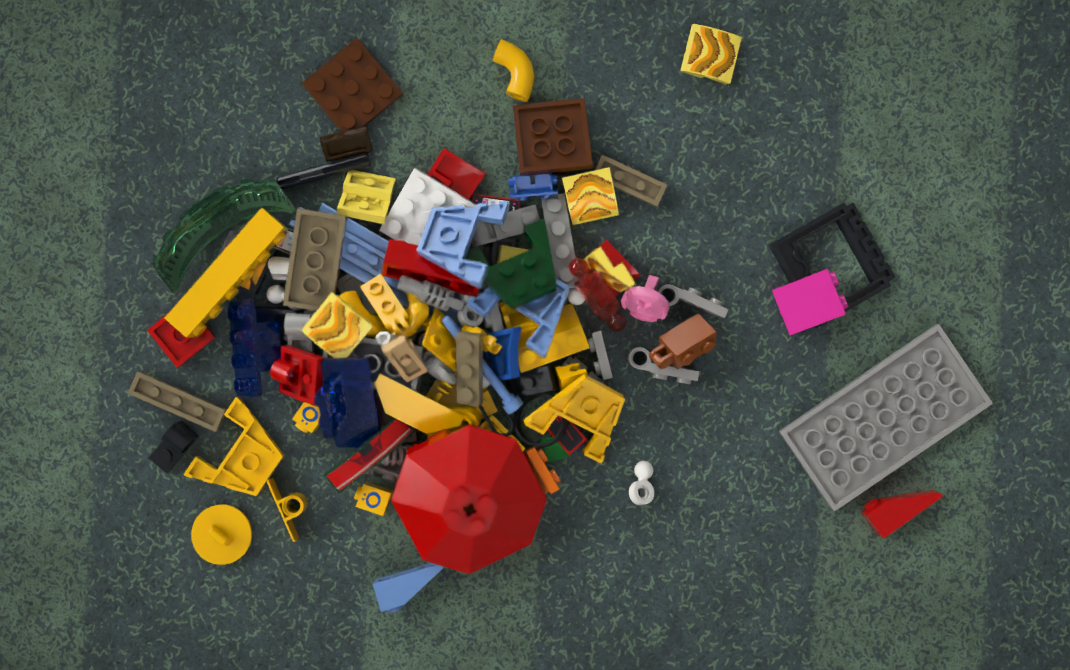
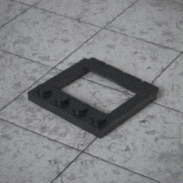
[768,202,896,328]

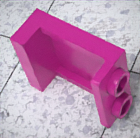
[772,268,848,335]

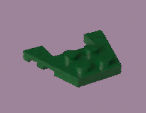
[465,219,557,310]

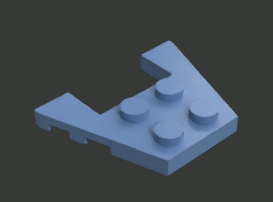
[417,201,510,288]
[467,278,569,359]

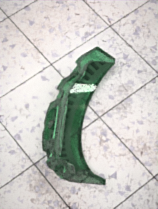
[152,178,296,293]

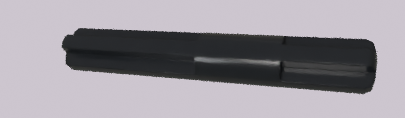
[277,153,370,190]

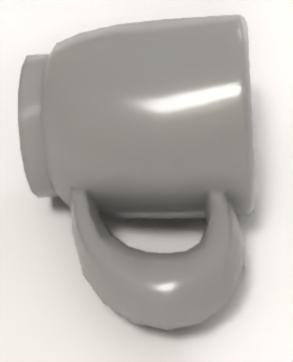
[422,350,457,384]

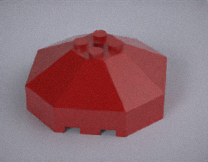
[391,425,547,574]

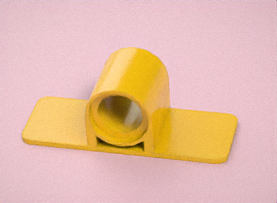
[267,478,308,542]

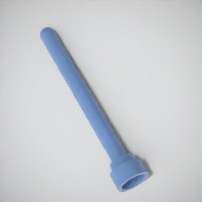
[442,316,523,415]

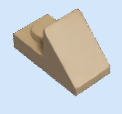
[382,334,428,383]

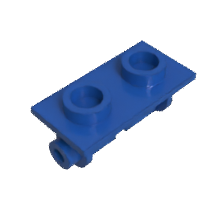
[508,173,558,200]

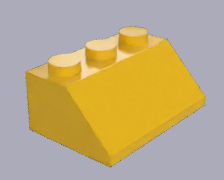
[505,303,590,373]

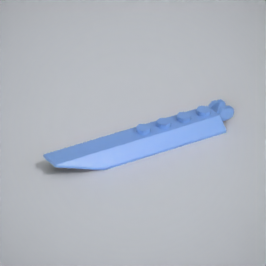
[289,203,469,329]

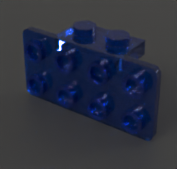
[227,299,281,397]
[314,358,381,448]

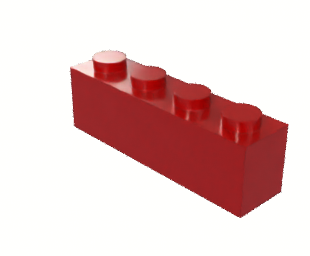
[381,239,479,297]

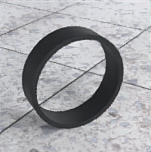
[513,393,568,447]

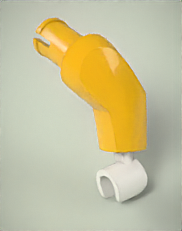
[376,292,429,346]

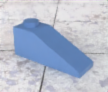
[373,563,444,613]

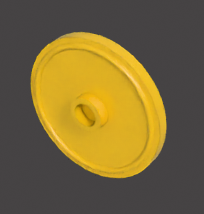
[191,504,252,565]

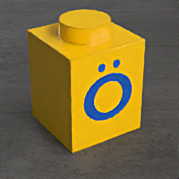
[292,400,332,433]
[354,481,393,516]

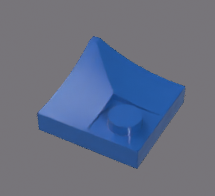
[483,326,521,380]

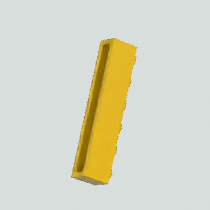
[165,208,289,338]

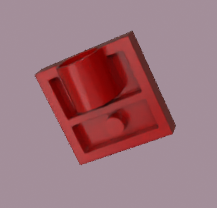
[270,345,324,406]

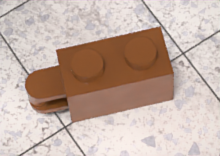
[649,313,716,370]

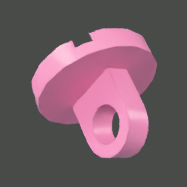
[621,275,670,322]

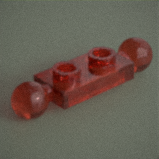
[569,258,627,332]

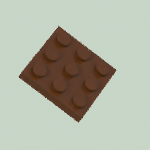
[302,38,403,132]
[513,98,593,176]

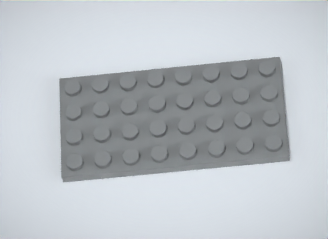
[778,324,993,512]

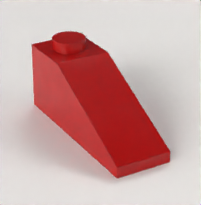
[861,490,943,539]

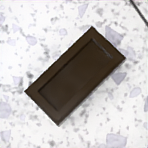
[320,127,373,162]

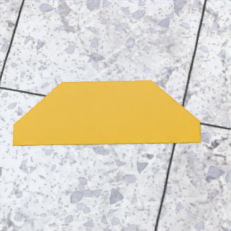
[375,374,465,434]

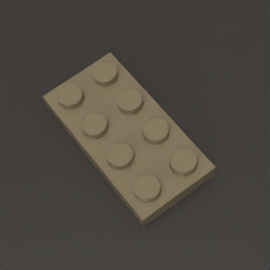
[283,208,348,311]

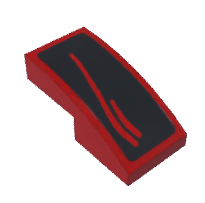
[547,415,587,455]

